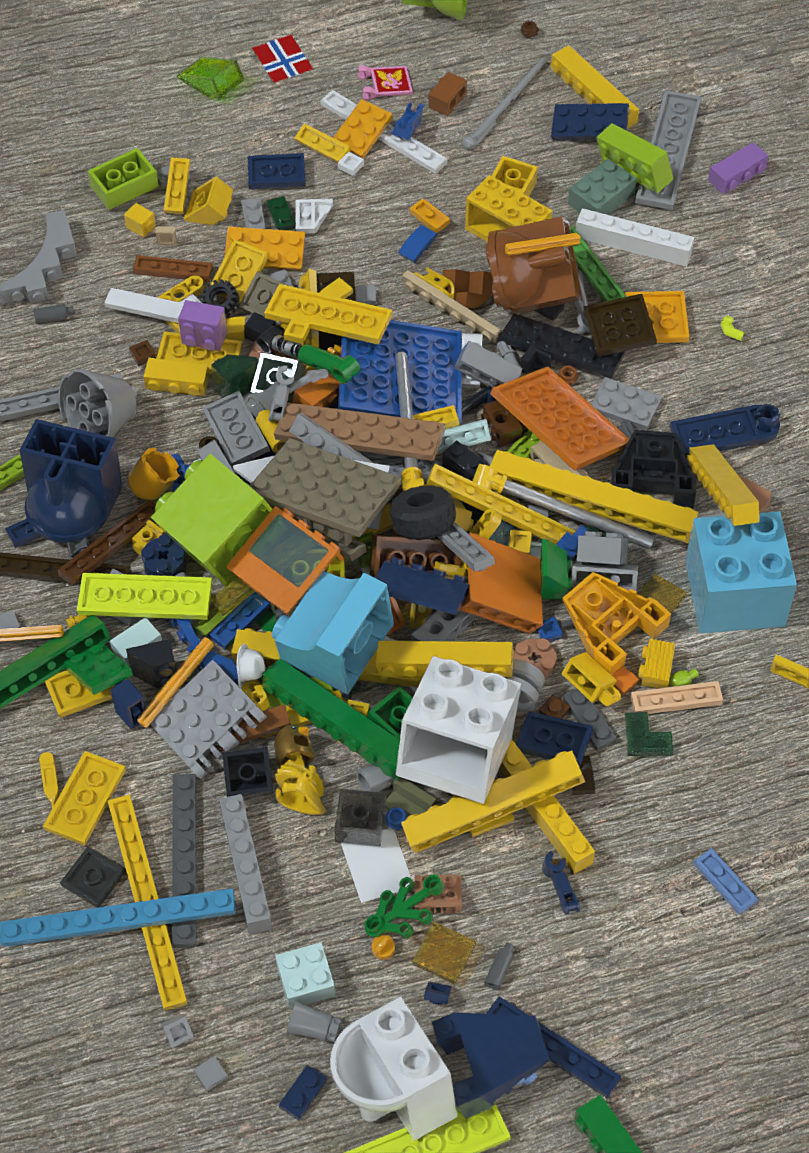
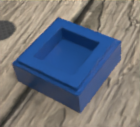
[536,617,563,642]

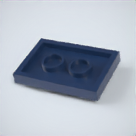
[248,153,306,189]
[516,711,593,767]

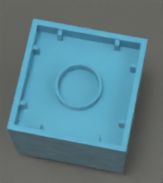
[685,511,797,634]

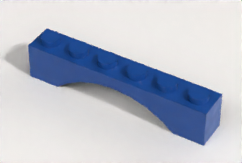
[167,618,238,686]

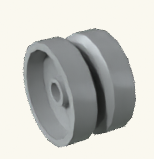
[505,659,545,712]

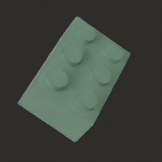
[568,158,636,215]

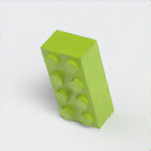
[596,123,673,193]

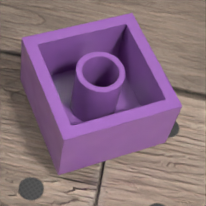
[178,300,227,351]

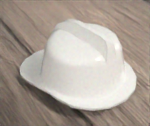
[237,644,266,690]

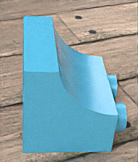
[272,571,394,695]

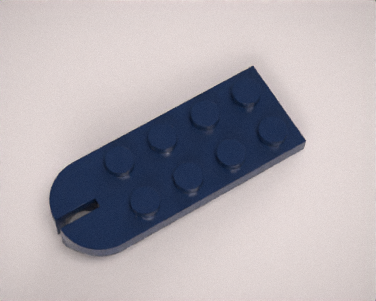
[669,404,781,458]

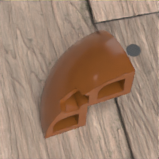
[443,269,494,308]

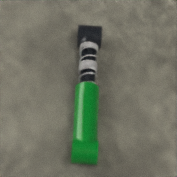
[256,326,361,384]

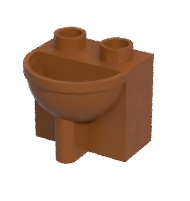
[485,216,583,314]

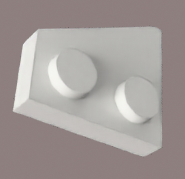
[296,199,333,234]

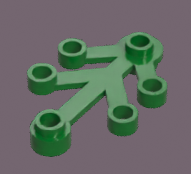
[364,874,444,939]

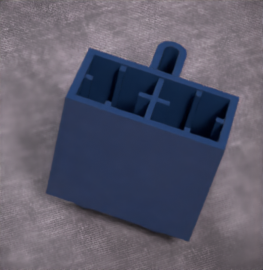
[19,419,123,542]

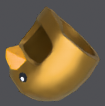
[274,724,315,766]

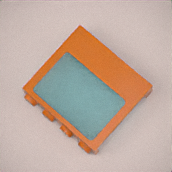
[226,506,344,617]

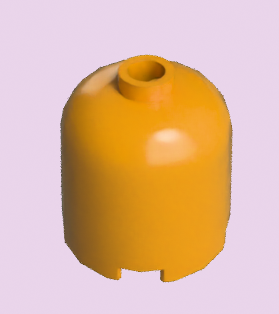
[127,447,179,501]

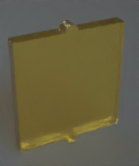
[639,574,687,614]

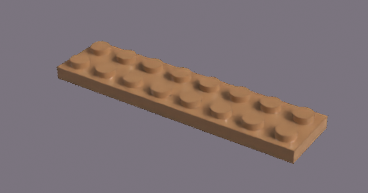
[274,403,446,461]

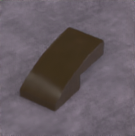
[571,756,596,795]

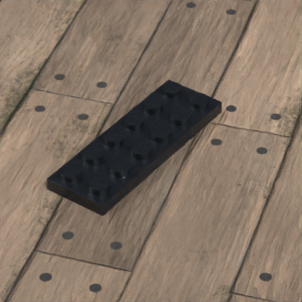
[499,313,625,379]

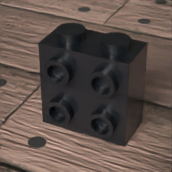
[442,440,488,481]

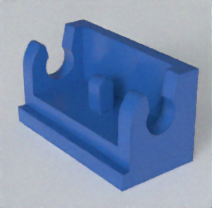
[392,102,424,140]

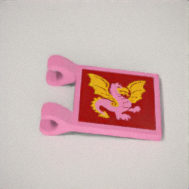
[358,65,413,100]

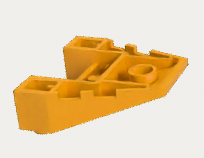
[563,572,672,675]

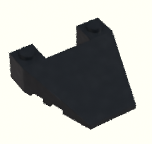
[610,430,696,509]

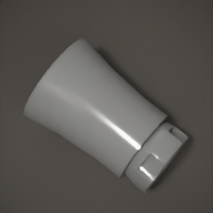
[356,765,395,798]
[286,1001,341,1042]

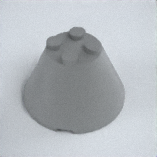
[58,369,137,437]

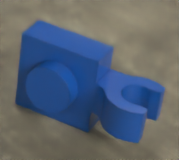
[556,525,588,560]

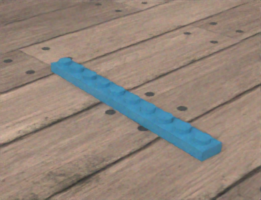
[0,888,236,947]

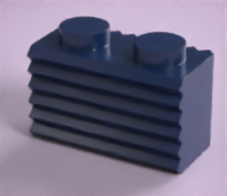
[110,679,146,729]

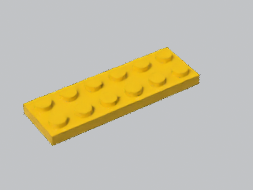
[264,284,393,345]

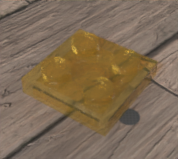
[412,921,476,985]

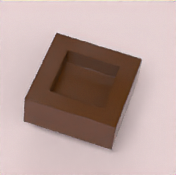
[129,340,156,366]
[539,694,570,719]

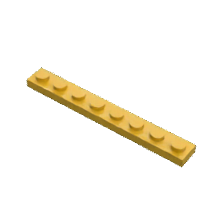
[426,464,585,555]

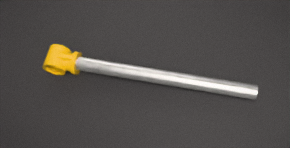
[395,352,424,492]
[472,464,654,549]

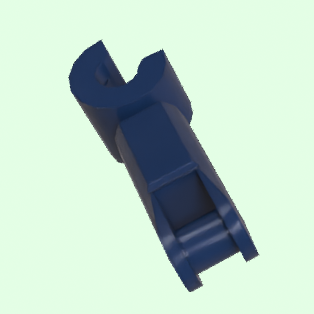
[542,851,580,915]

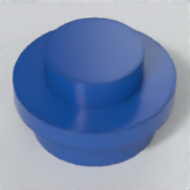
[385,807,408,830]

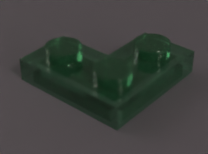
[625,712,673,756]

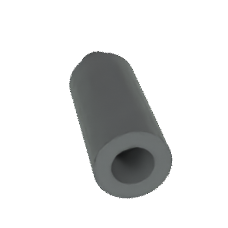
[33,304,74,323]
[484,943,514,990]

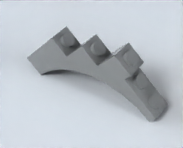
[0,210,77,305]

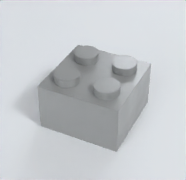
[577,531,629,564]

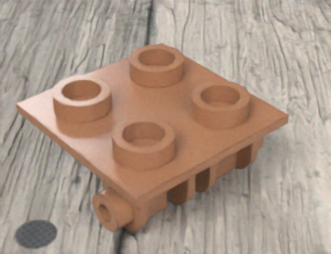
[414,874,462,914]

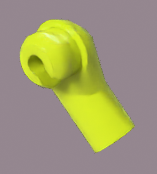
[720,315,745,341]

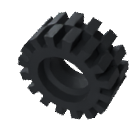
[201,279,240,317]

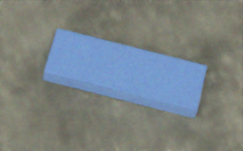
[693,848,758,916]

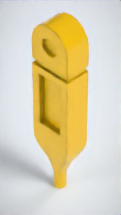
[39,752,59,808]

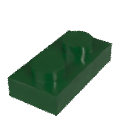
[266,196,296,231]

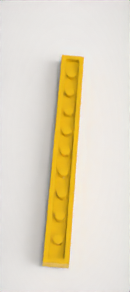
[107,794,188,1012]

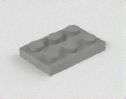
[591,377,662,430]

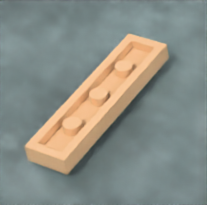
[631,681,723,716]

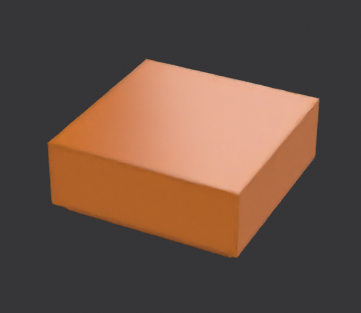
[612,665,639,696]

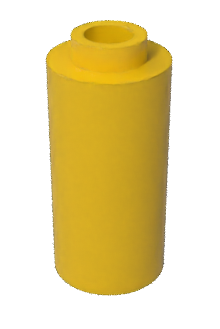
[255,410,287,453]

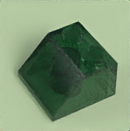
[211,354,259,398]

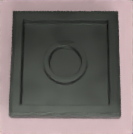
[60,847,126,908]

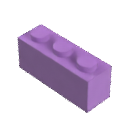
[708,142,768,194]

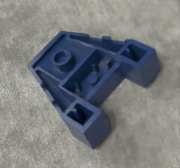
[432,1012,550,1119]

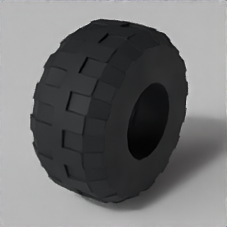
[390,485,456,540]

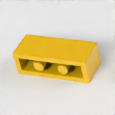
[143,358,210,396]

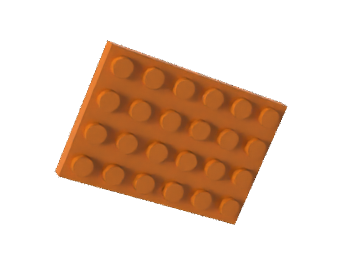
[491,367,629,471]

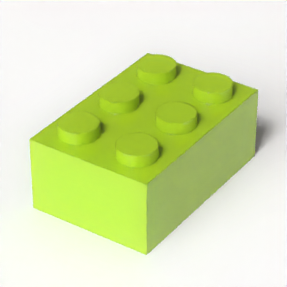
[88,148,159,210]

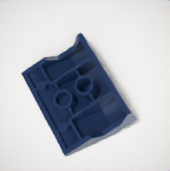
[376,557,469,615]

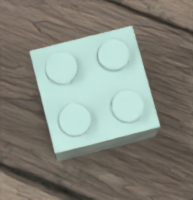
[275,942,335,1009]

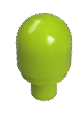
[669,669,699,687]

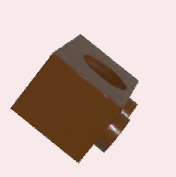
[481,400,523,448]

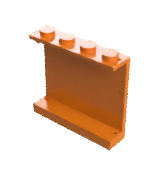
[460,533,543,634]

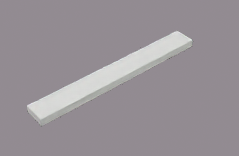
[321,90,448,174]

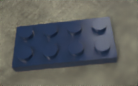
[551,103,630,140]

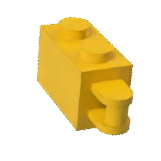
[562,652,621,706]

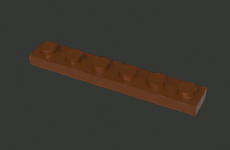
[58,500,156,586]

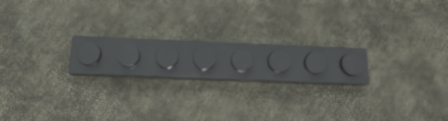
[172,774,197,948]

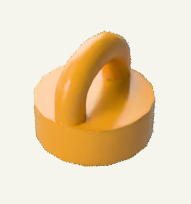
[371,935,395,960]

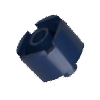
[141,535,187,576]

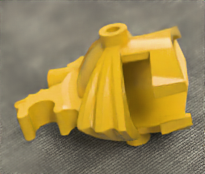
[275,752,327,815]

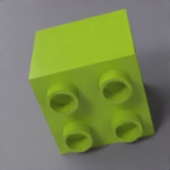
[151,453,289,591]

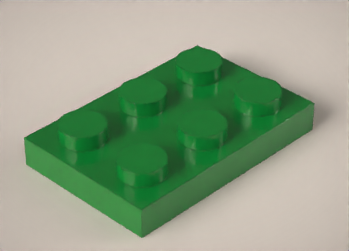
[63,643,133,695]

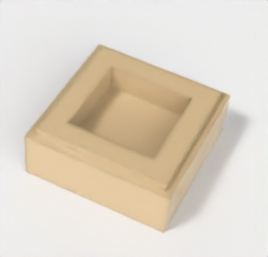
[155,226,177,245]

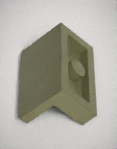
[384,777,436,817]

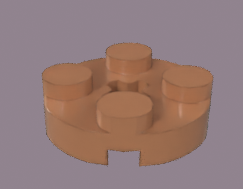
[514,638,557,679]

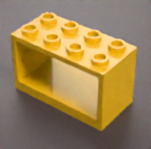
[465,175,553,242]

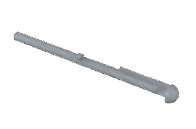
[463,58,547,150]

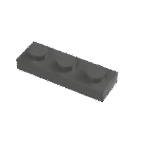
[563,689,617,751]

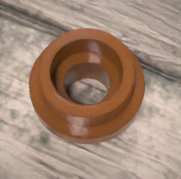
[558,366,578,385]

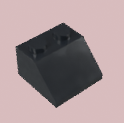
[126,639,176,688]
[222,747,273,797]

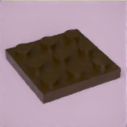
[584,294,657,357]

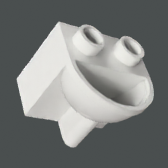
[330,997,457,1141]

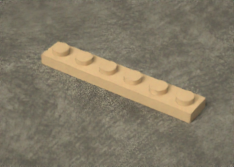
[402,270,500,345]

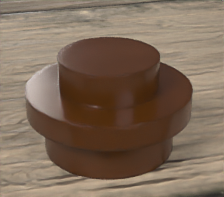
[520,21,539,38]

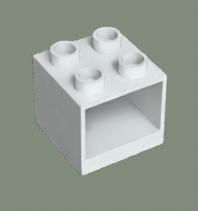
[396,656,521,804]

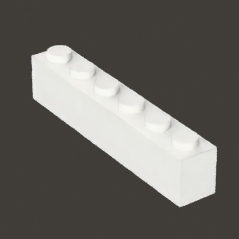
[576,208,694,267]

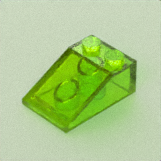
[177,57,245,100]

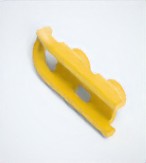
[414,267,455,299]

